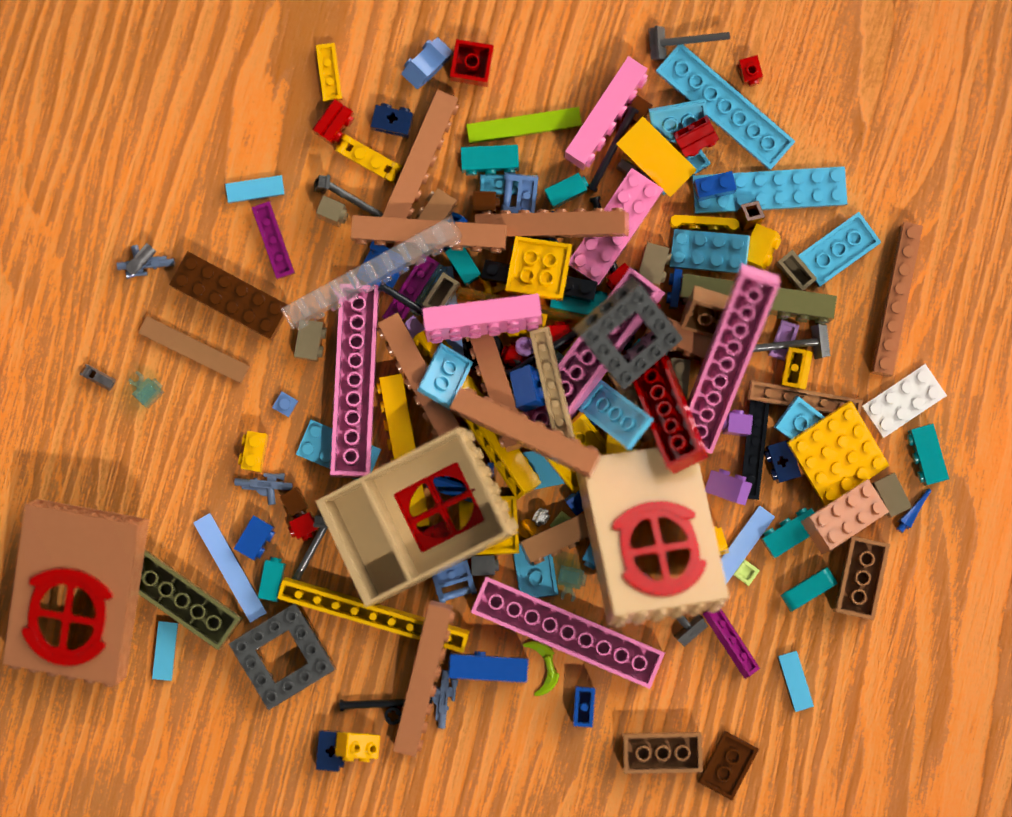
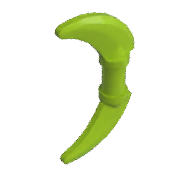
[523,641,560,696]

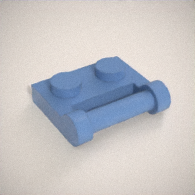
[500,172,539,213]
[432,560,477,603]

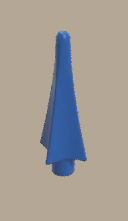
[897,489,931,533]

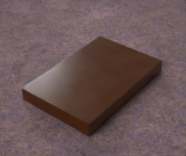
[698,730,759,800]

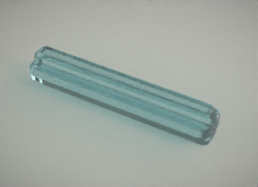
[410,264,448,316]

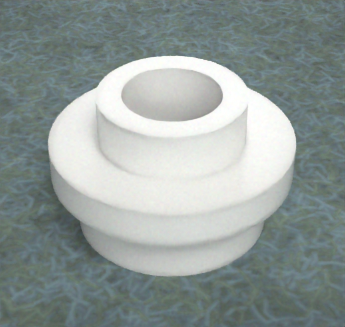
[532,508,550,527]

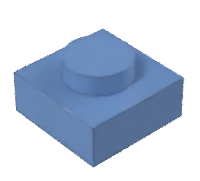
[272,391,299,417]

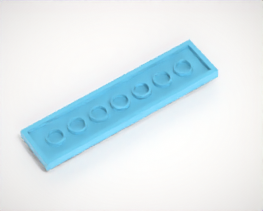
[655,44,796,171]
[692,167,847,214]

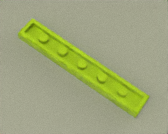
[466,107,582,144]

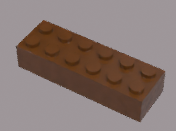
[169,251,290,341]

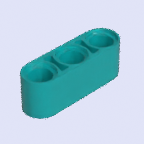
[780,567,838,612]

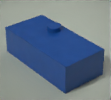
[449,651,528,683]

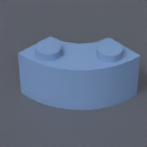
[401,38,454,89]

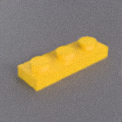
[316,43,343,102]

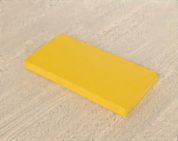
[616,116,697,197]

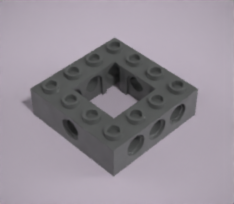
[572,278,683,389]
[229,604,336,710]

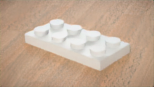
[862,364,947,438]

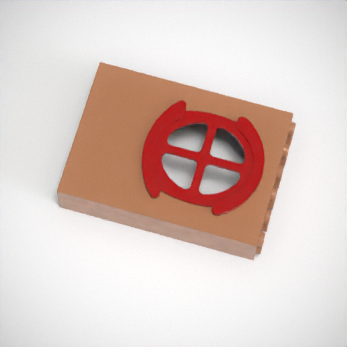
[3,499,149,687]

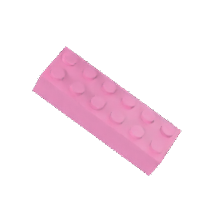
[564,56,648,170]
[569,168,664,286]
[423,294,542,344]

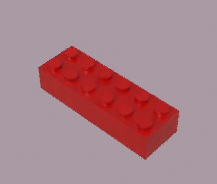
[633,354,709,474]

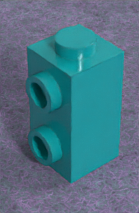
[544,173,589,209]
[445,247,481,287]
[258,557,286,602]

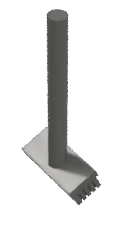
[649,26,730,61]
[314,175,383,217]
[753,324,831,359]
[292,514,328,581]
[644,572,708,647]

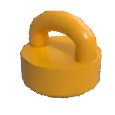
[518,519,537,538]

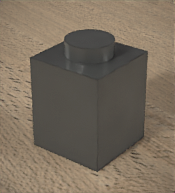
[471,556,499,576]

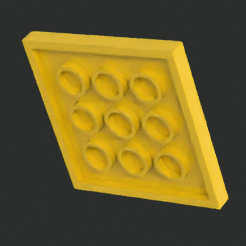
[786,401,889,506]

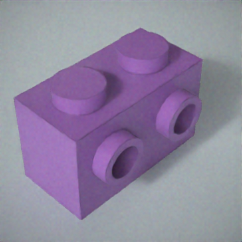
[722,410,753,437]
[705,469,752,505]

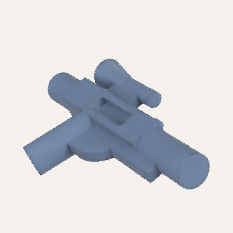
[117,245,175,279]
[234,473,293,505]
[432,670,459,729]

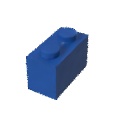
[693,171,737,202]
[509,365,546,412]
[234,515,275,561]
[573,686,595,727]

